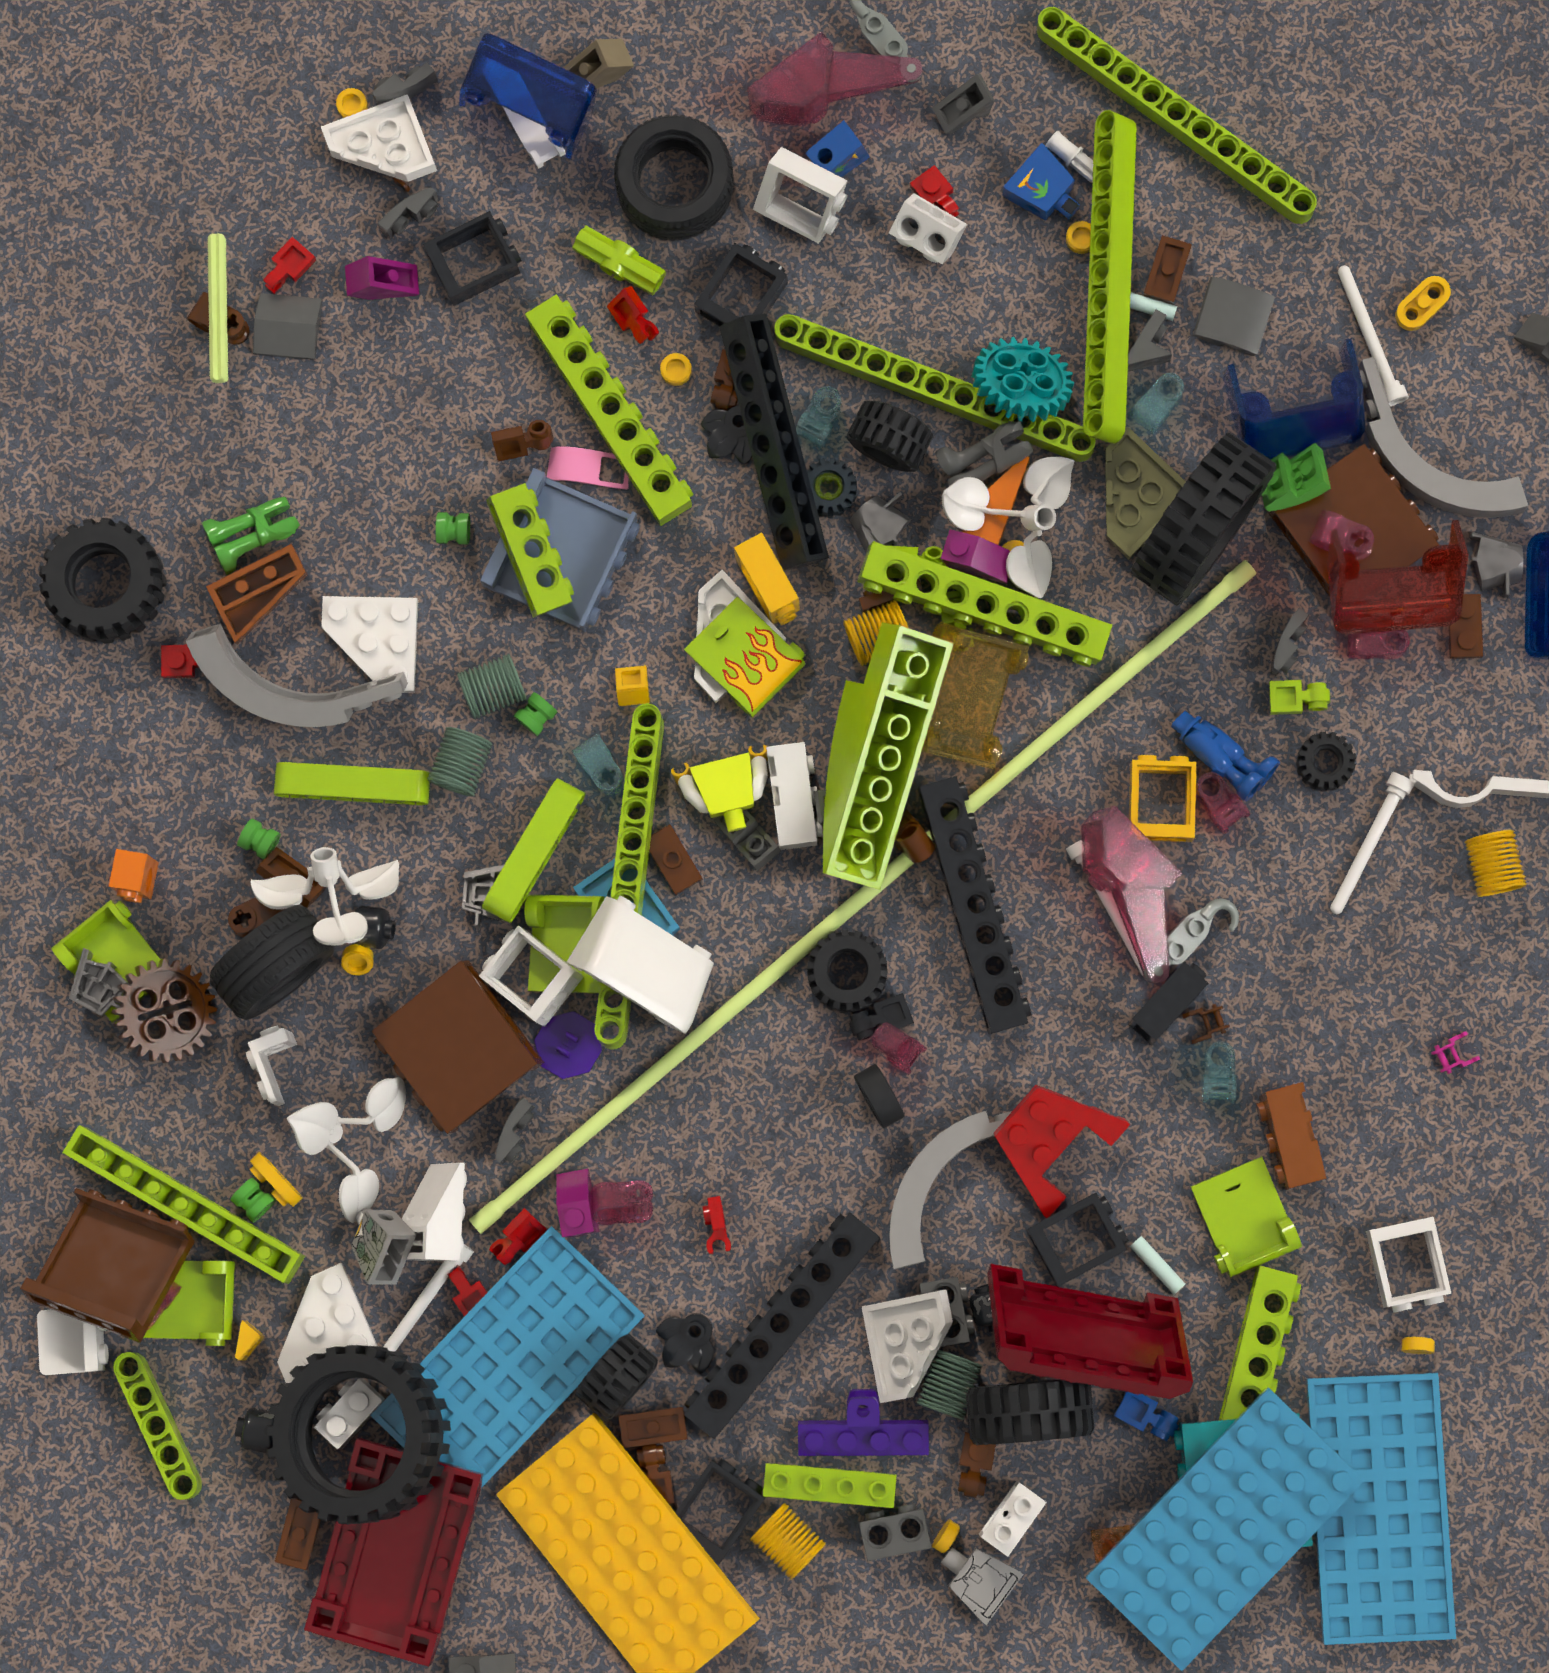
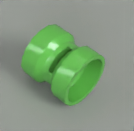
[436,512,471,545]
[513,692,558,736]
[237,818,281,860]
[230,1177,276,1223]

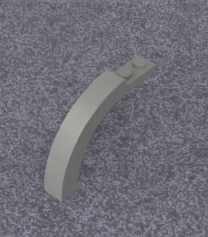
[1355,357,1528,518]
[186,623,408,727]
[889,1111,1012,1270]

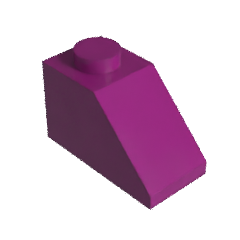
[345,256,419,300]
[940,529,1010,584]
[556,1169,600,1238]

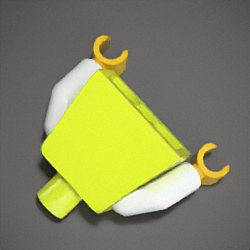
[671,745,768,832]

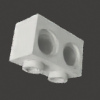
[889,193,967,264]

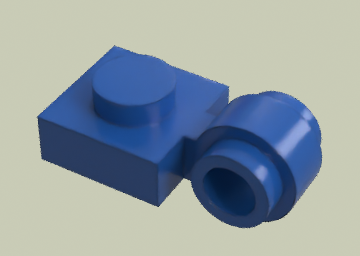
[1114,1392,1179,1442]

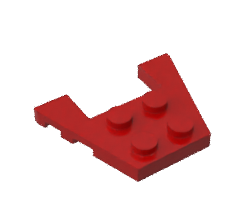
[993,1085,1130,1218]

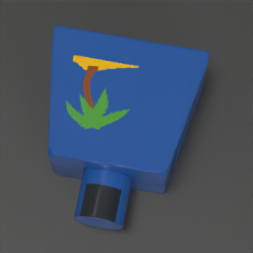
[806,120,870,188]
[1002,143,1080,220]

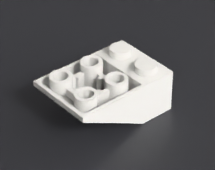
[402,1163,467,1261]

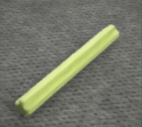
[208,233,228,383]

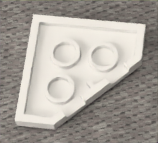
[321,94,437,182]
[694,570,786,703]
[322,596,418,693]
[277,1263,378,1383]
[862,1290,953,1403]

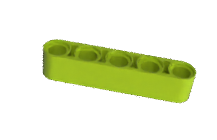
[274,762,430,806]
[482,778,586,923]
[113,1352,202,1500]

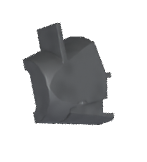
[850,492,911,553]
[1469,532,1524,598]
[462,864,505,931]
[69,948,129,1016]

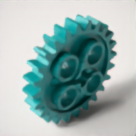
[971,337,1074,422]

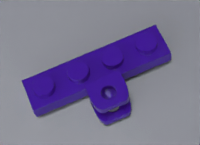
[798,1389,929,1456]

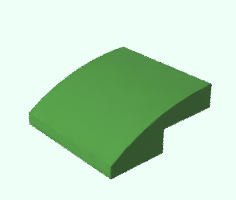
[1262,443,1331,511]

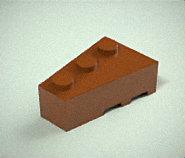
[206,544,308,645]
[1256,1082,1326,1190]

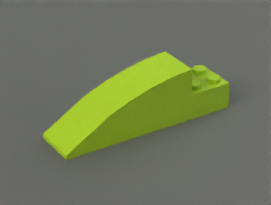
[823,622,954,890]

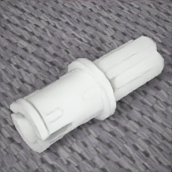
[1045,131,1093,183]

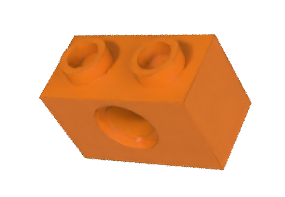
[109,849,159,903]

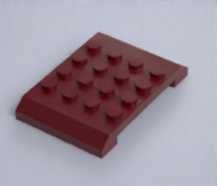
[987,1264,1193,1399]
[304,1438,483,1667]

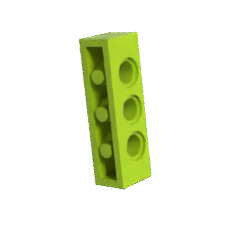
[486,483,574,618]
[763,1463,897,1508]

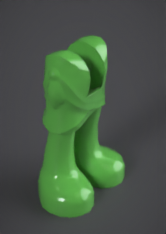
[201,497,300,576]

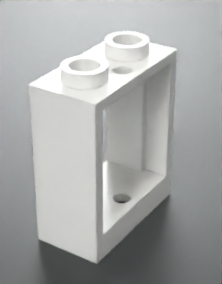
[753,147,847,244]
[479,926,584,1027]
[1366,1217,1452,1313]
[979,1481,1047,1557]

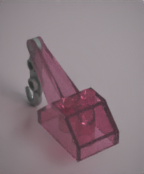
[748,0,922,126]
[1081,806,1239,983]

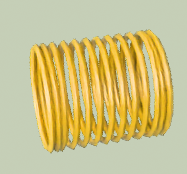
[843,600,909,666]
[1464,830,1527,897]
[750,1503,826,1580]

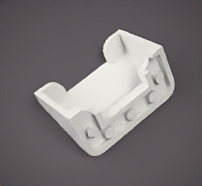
[567,896,714,1034]

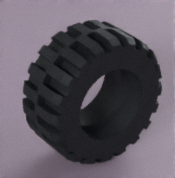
[39,518,166,644]
[966,1379,1095,1445]

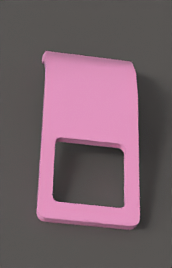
[547,447,629,490]

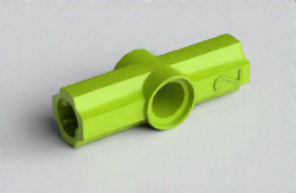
[572,225,666,296]

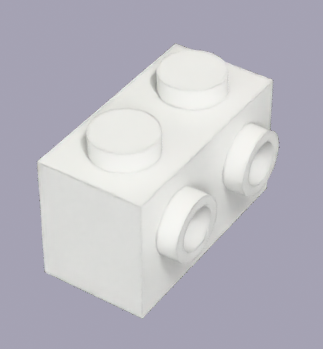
[314,1379,385,1450]

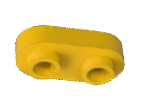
[1395,276,1451,331]
[249,1152,303,1207]

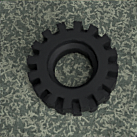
[1296,731,1356,792]

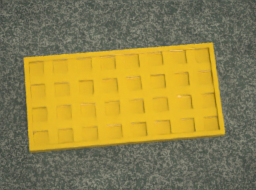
[496,1413,760,1673]

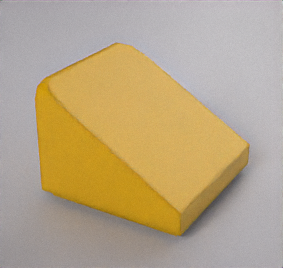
[615,665,650,706]
[235,1320,264,1361]

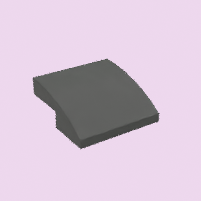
[1192,276,1275,356]

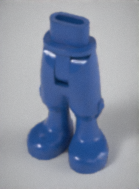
[1171,711,1280,802]

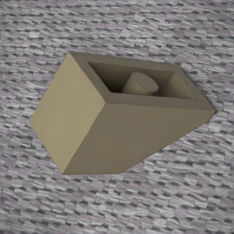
[559,39,634,98]

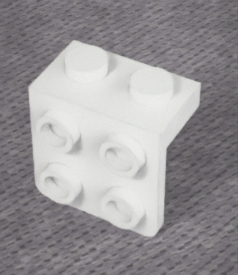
[246,1026,297,1106]
[37,1309,109,1375]

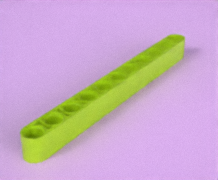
[1037,7,1317,224]
[1083,110,1137,444]
[774,314,1096,462]
[595,703,664,1050]

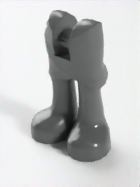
[935,421,1033,485]

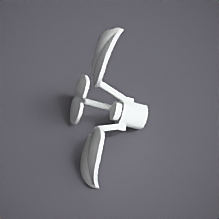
[942,457,1074,598]
[251,847,399,946]
[287,1077,406,1223]

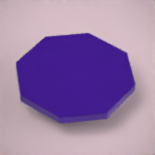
[534,1011,602,1079]

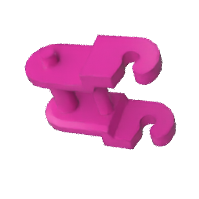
[1431,1031,1480,1074]

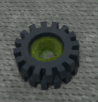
[806,458,857,518]

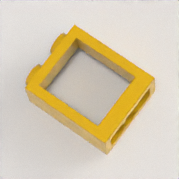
[734,532,800,625]
[1128,755,1196,842]

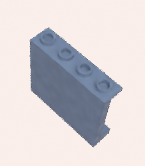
[480,468,640,632]

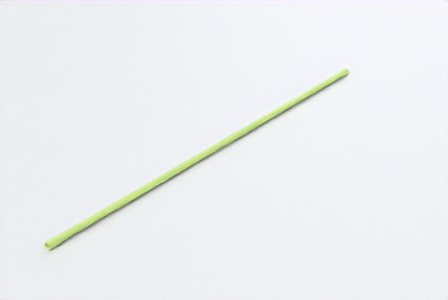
[469,560,1256,1234]

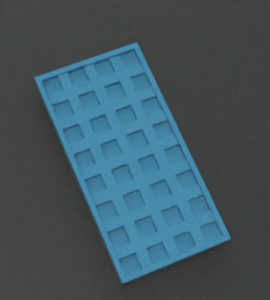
[370,1226,645,1488]
[1306,1373,1456,1645]
[1085,1387,1365,1671]

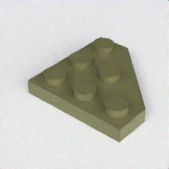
[1105,427,1186,560]

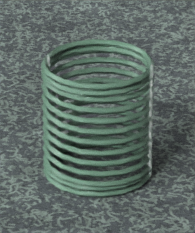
[457,654,527,719]
[427,727,493,796]
[917,1349,983,1420]

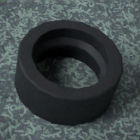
[854,1064,905,1129]

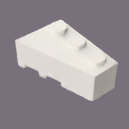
[766,742,823,850]

